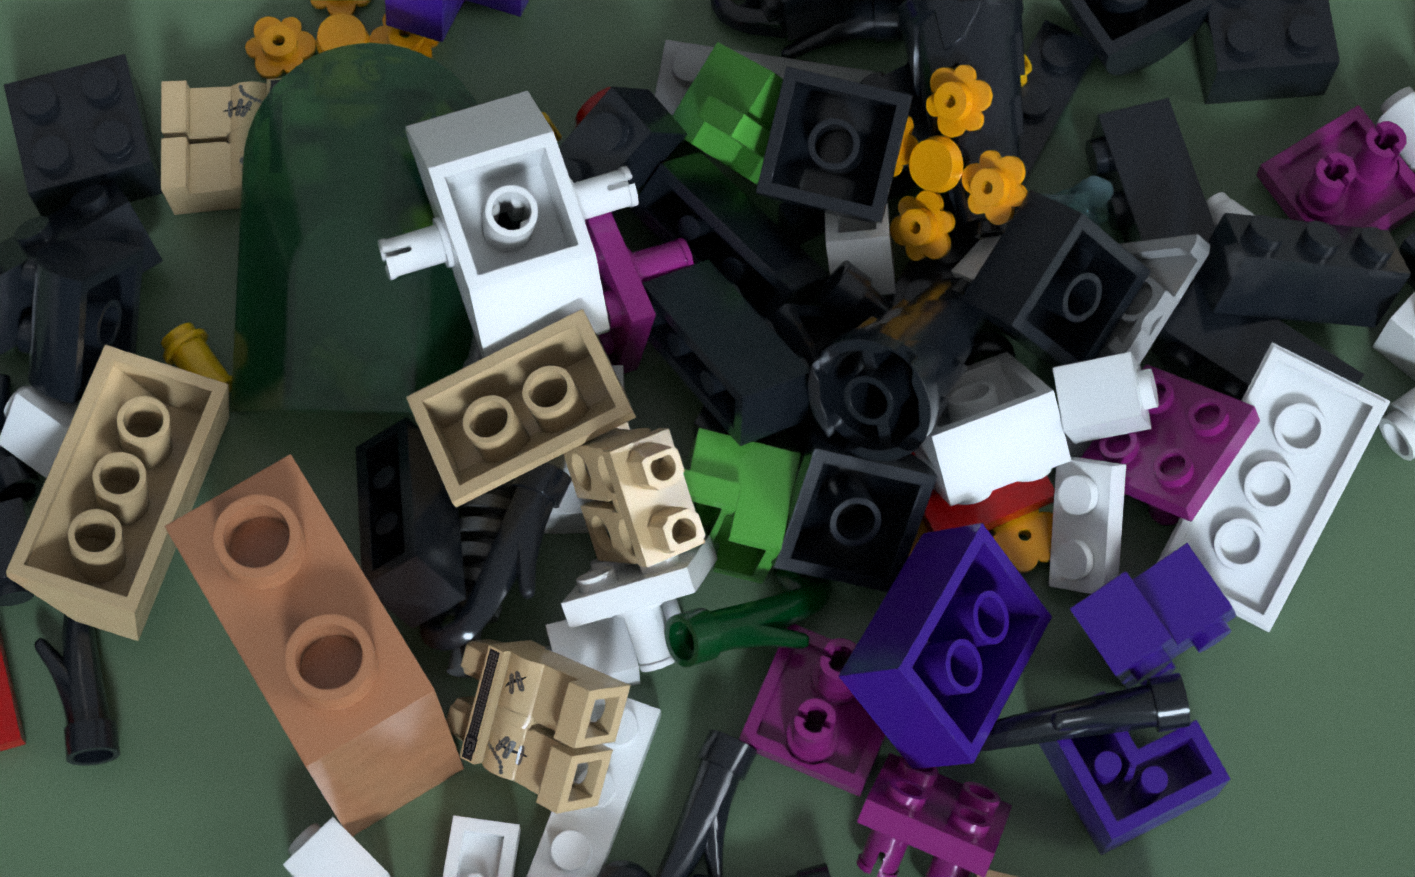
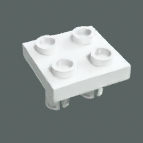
[561,535,718,672]

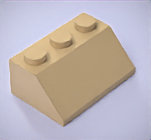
[406,309,636,507]

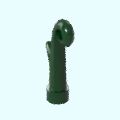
[665,568,832,667]

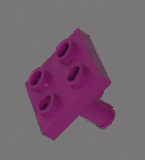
[1256,105,1415,233]
[585,212,694,374]
[1081,364,1260,525]
[738,624,886,797]
[856,753,1012,877]

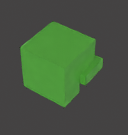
[672,42,783,184]
[683,428,801,584]

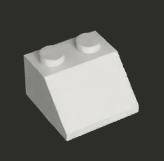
[914,352,1071,506]

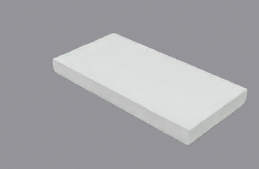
[1157,342,1390,632]

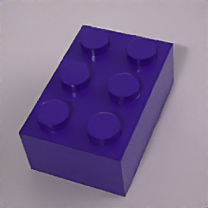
[839,523,1052,769]

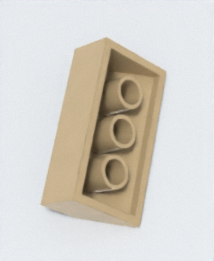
[6,345,230,641]

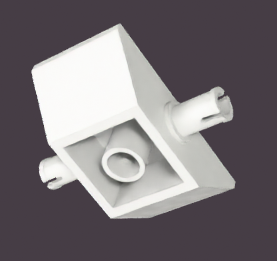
[377,91,638,359]

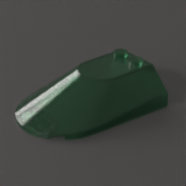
[230,43,478,415]

